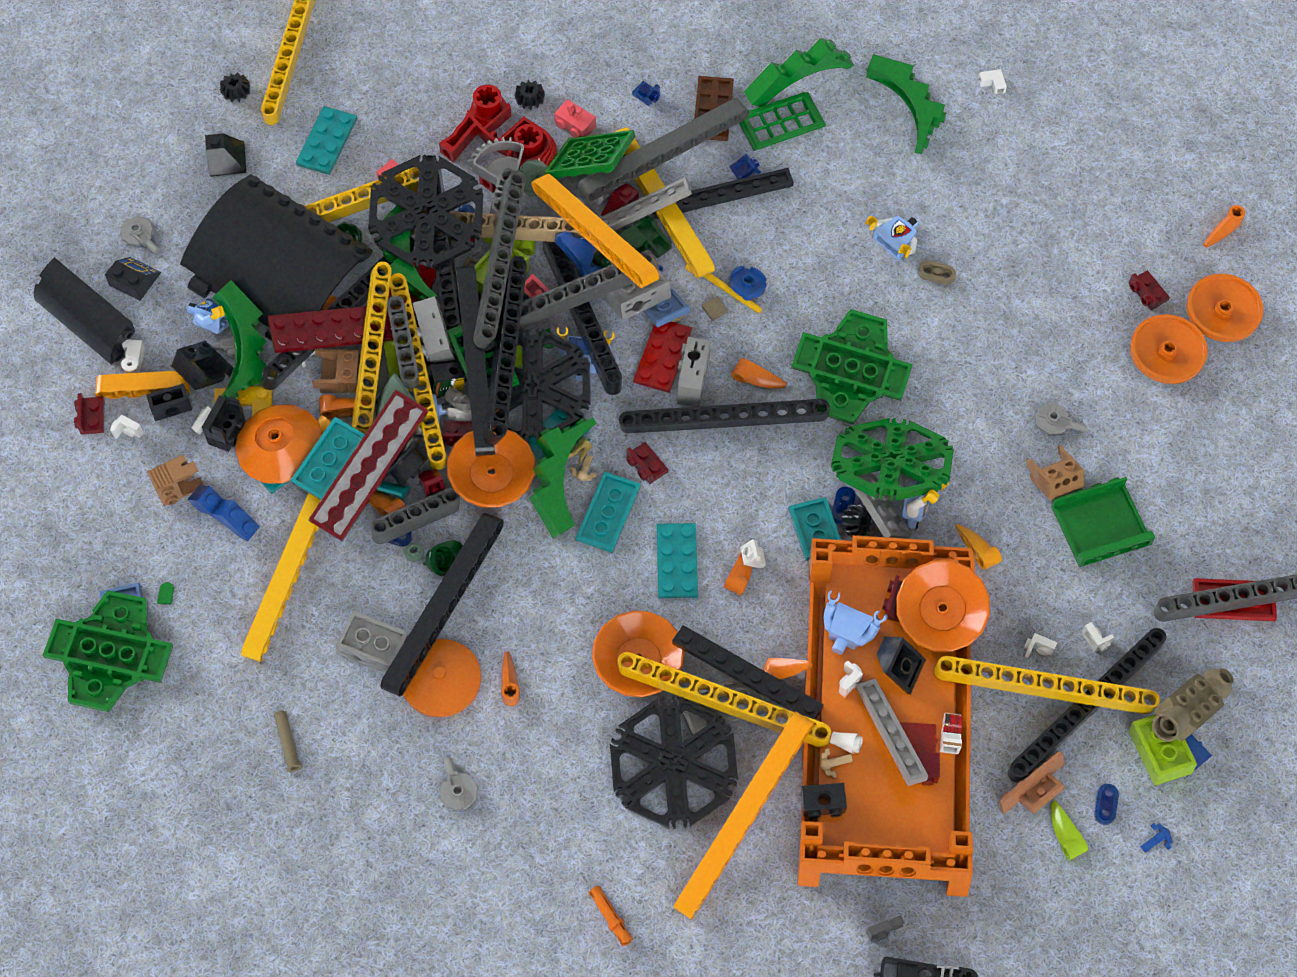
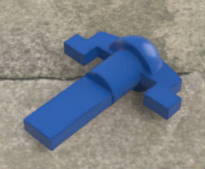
[1140,823,1173,853]

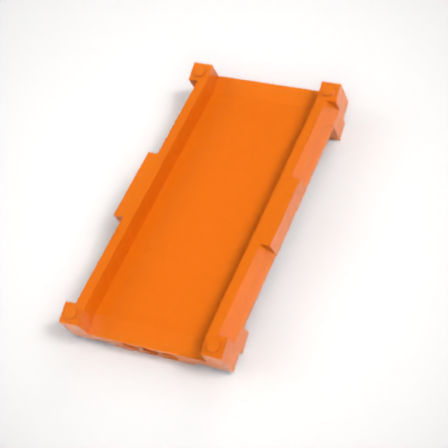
[797,535,975,897]

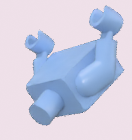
[823,590,888,655]

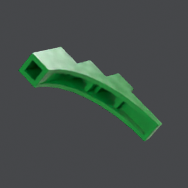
[744,38,854,107]
[866,54,947,154]
[383,190,437,301]
[212,280,268,401]
[529,417,597,538]

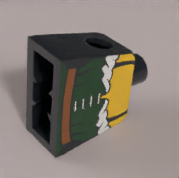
[428,362,468,399]

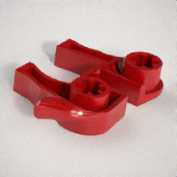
[439,84,557,193]

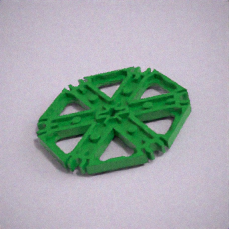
[831,418,954,501]

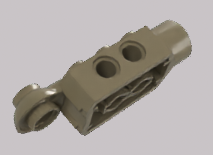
[1152,668,1234,742]

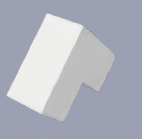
[978,69,1007,94]

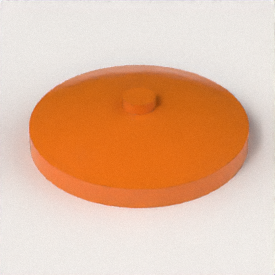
[1186,274,1264,342]
[1130,314,1208,384]
[403,639,481,717]

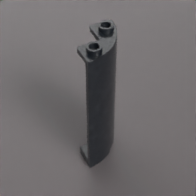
[34,257,135,365]

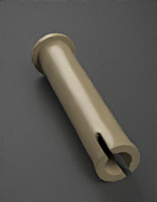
[274,710,303,773]

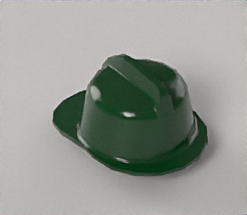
[423,540,463,576]

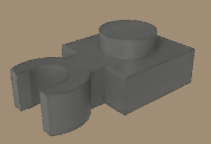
[866,915,905,941]

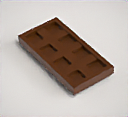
[694,76,734,141]

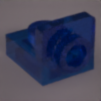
[632,81,660,106]
[729,154,761,179]

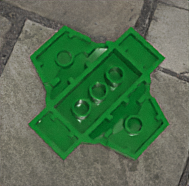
[791,309,913,424]
[43,590,173,712]

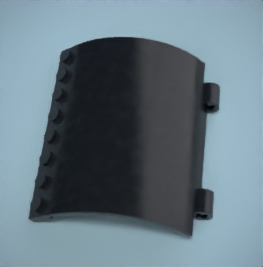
[180,174,373,341]

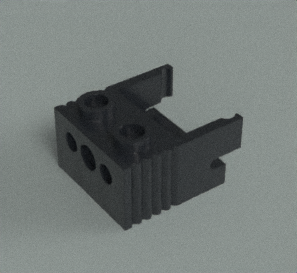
[171,341,234,390]
[202,395,246,452]

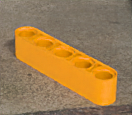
[95,371,190,399]

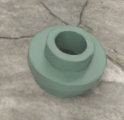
[404,542,424,562]

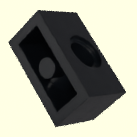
[146,383,192,421]
[801,783,847,819]

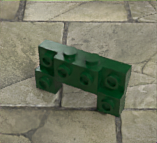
[592,215,672,278]

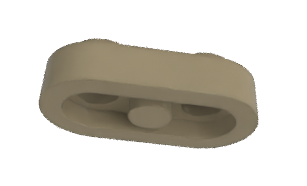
[918,261,956,285]

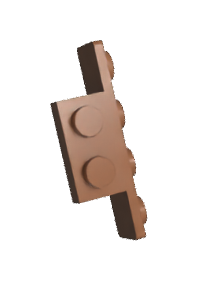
[999,751,1064,814]

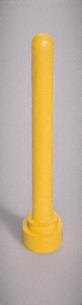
[685,264,762,313]

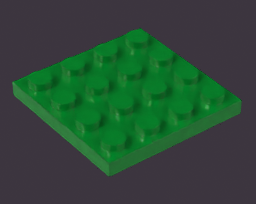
[544,130,636,179]

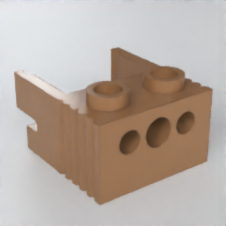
[312,349,360,393]
[1026,445,1084,501]
[147,455,204,506]

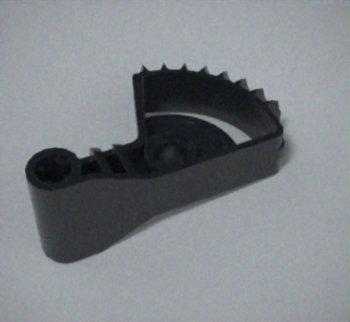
[874,957,978,977]

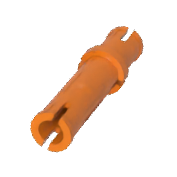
[588,885,633,947]

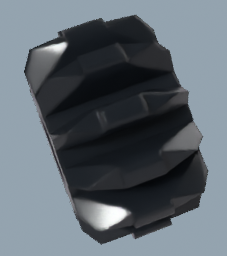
[220,72,250,103]
[514,79,545,110]
[841,504,873,537]

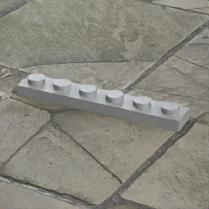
[600,177,692,231]
[856,679,928,786]

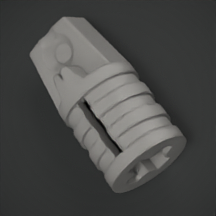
[445,388,471,411]

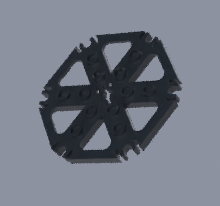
[368,155,484,269]
[485,329,591,444]
[610,696,738,829]

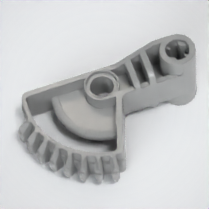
[467,137,524,214]

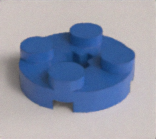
[728,266,767,301]

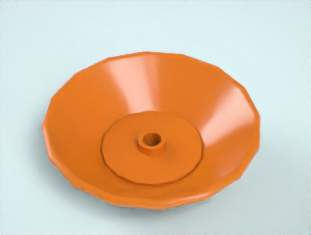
[235,405,322,483]
[447,429,536,508]
[897,560,990,652]
[592,610,685,697]

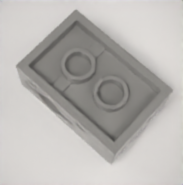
[604,269,671,320]
[413,296,456,365]
[677,337,711,407]
[336,610,409,673]

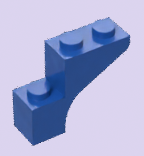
[555,231,602,286]
[187,485,260,541]

